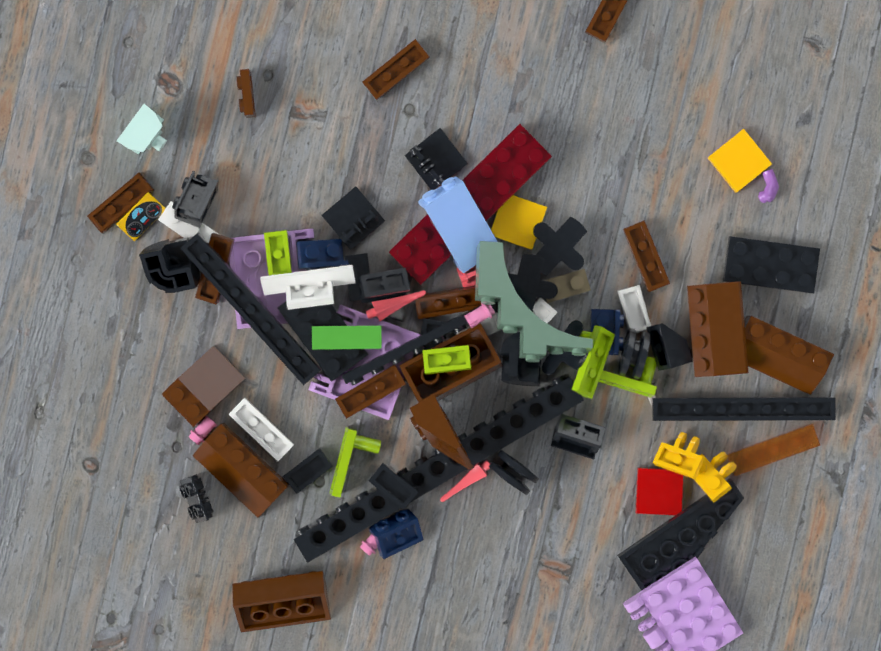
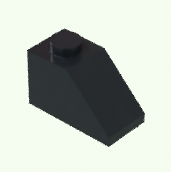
[646,323,693,371]

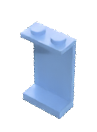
[418,176,497,273]

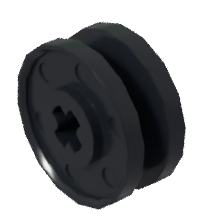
[618,328,650,379]
[489,450,539,495]

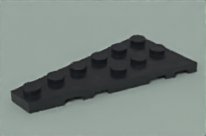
[617,478,744,591]

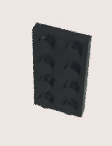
[723,236,820,294]
[277,301,369,382]

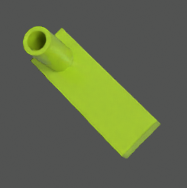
[571,325,615,399]
[599,357,657,398]
[329,427,381,498]

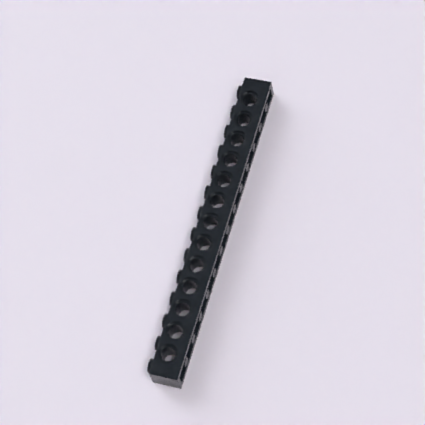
[293,375,584,563]

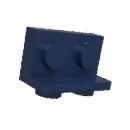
[296,239,349,271]
[590,309,624,355]
[369,509,424,559]

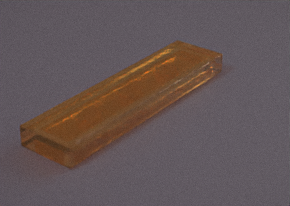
[727,424,820,476]

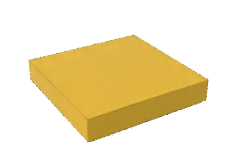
[707,129,772,193]
[491,195,547,250]

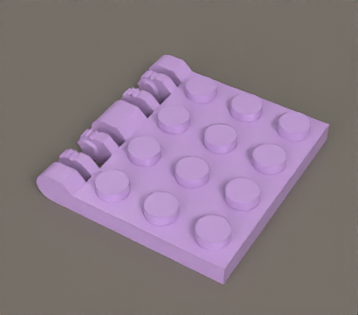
[229,229,314,329]
[308,305,420,420]
[623,557,743,651]

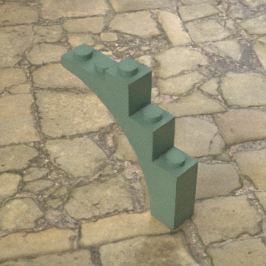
[475,241,593,362]

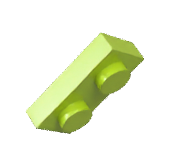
[264,230,292,276]
[423,345,471,374]

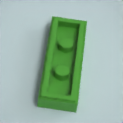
[312,326,382,350]

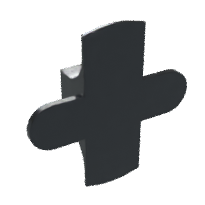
[533,216,587,276]
[508,254,558,312]
[542,320,588,375]

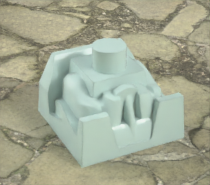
[117,104,167,155]

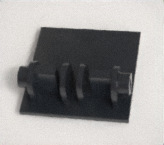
[404,128,468,190]
[321,186,385,250]
[179,474,214,523]

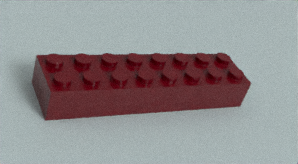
[389,124,552,285]

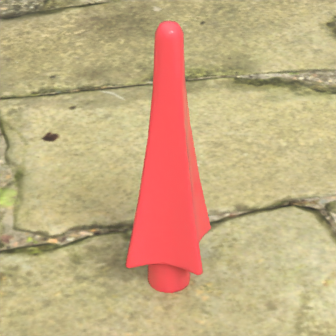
[366,290,426,321]
[440,460,490,502]

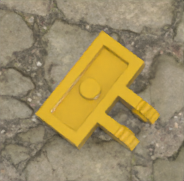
[653,432,705,480]
[694,452,737,503]

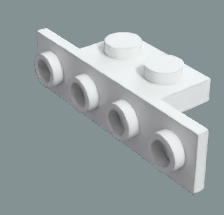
[260,265,356,310]

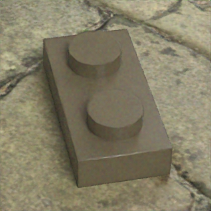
[544,269,591,303]

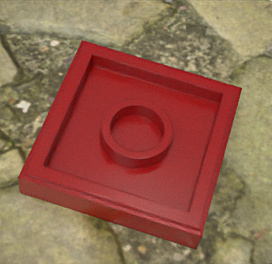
[635,467,683,515]

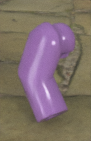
[758,169,779,203]

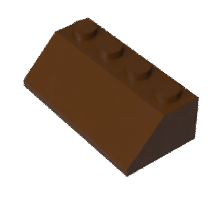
[687,281,749,377]
[744,316,834,395]
[399,323,502,403]
[192,423,289,518]
[232,571,331,633]

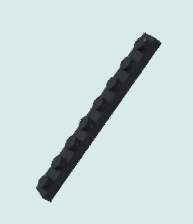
[181,232,321,386]
[342,302,498,386]
[652,397,836,421]

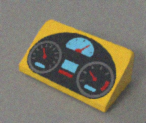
[116,192,166,241]

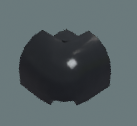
[139,237,200,293]
[500,332,541,387]

